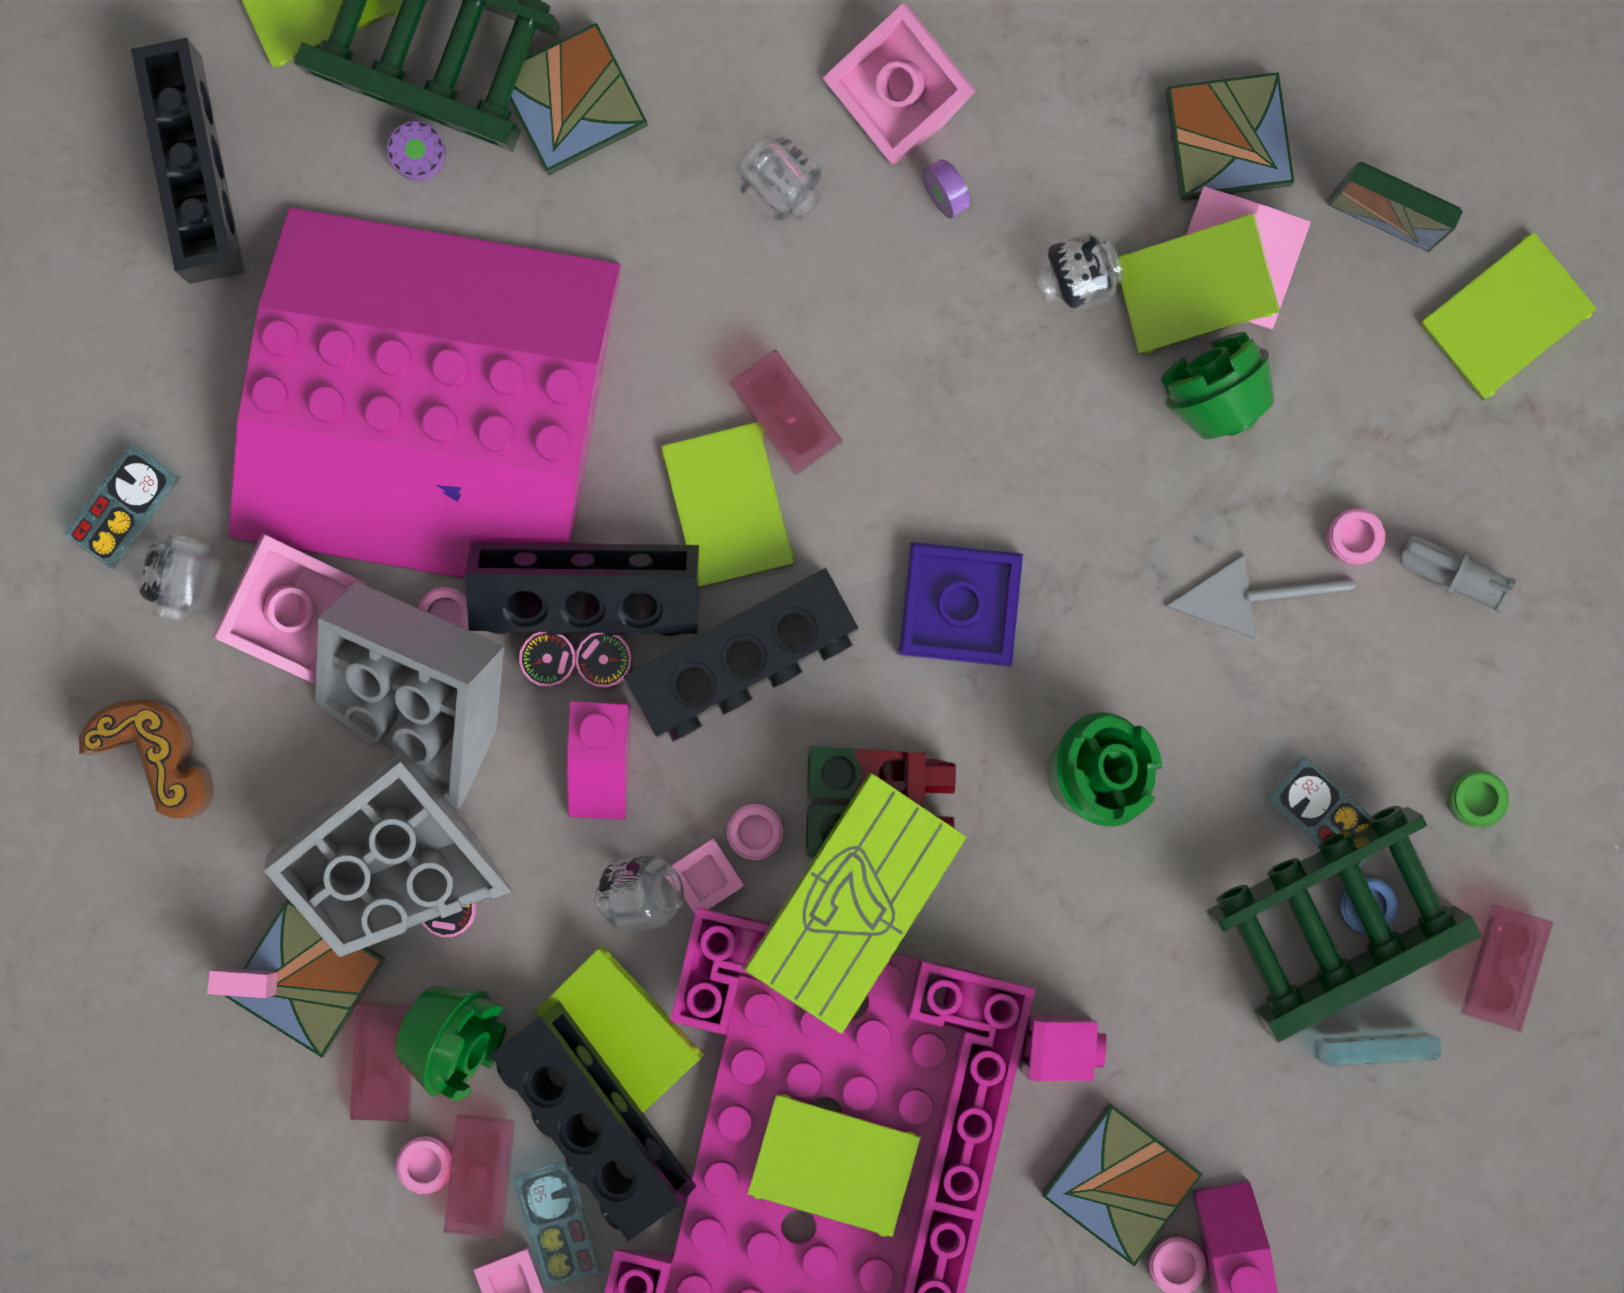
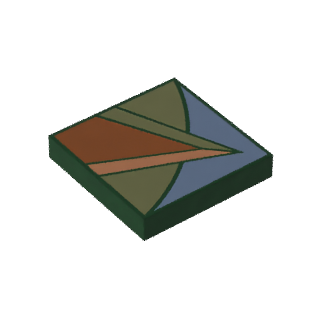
[510,23,648,176]
[1165,72,1294,200]
[1328,161,1463,252]
[225,899,386,1058]
[1041,1103,1203,1267]

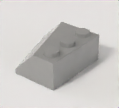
[315,581,504,811]
[264,748,512,957]

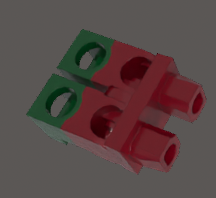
[806,746,956,857]

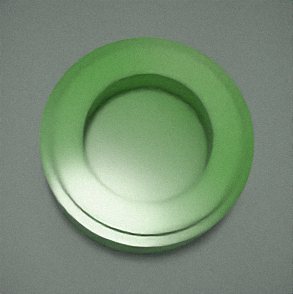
[1448,771,1509,827]

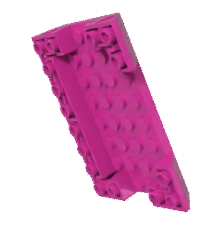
[604,908,1035,1293]

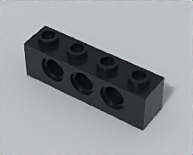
[131,38,245,284]
[465,542,700,636]
[624,568,858,742]
[490,1002,696,1241]

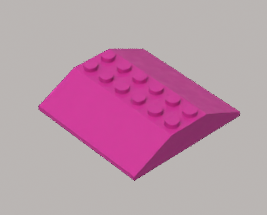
[228,207,621,579]

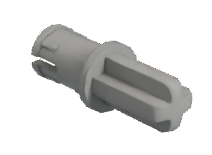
[1400,536,1516,613]

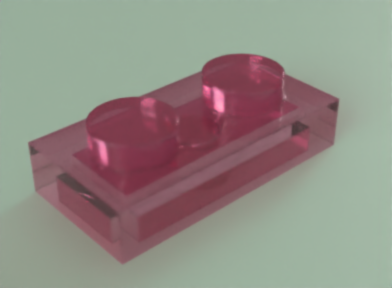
[730,349,842,476]
[1461,904,1553,1032]
[350,1003,413,1122]
[444,1114,516,1238]

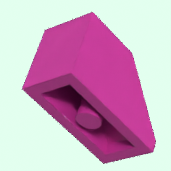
[567,701,632,820]
[1020,1013,1107,1081]
[1193,1181,1278,1293]

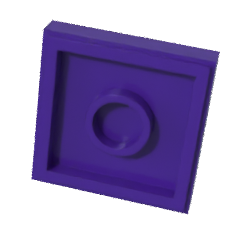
[899,542,1023,667]

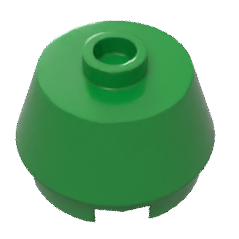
[1161,332,1274,439]
[1047,712,1162,827]
[395,986,506,1101]

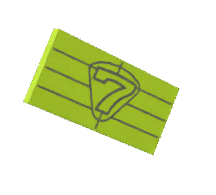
[742,773,967,1034]

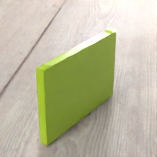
[242,0,402,69]
[1114,214,1280,355]
[1420,232,1597,401]
[661,422,795,588]
[534,945,704,1113]
[748,1094,921,1237]

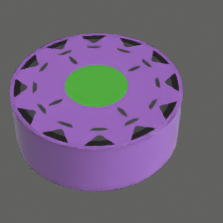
[387,121,446,181]
[922,159,970,218]

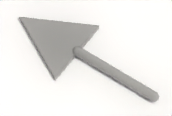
[1166,555,1356,638]

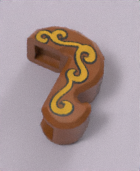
[79,699,214,818]

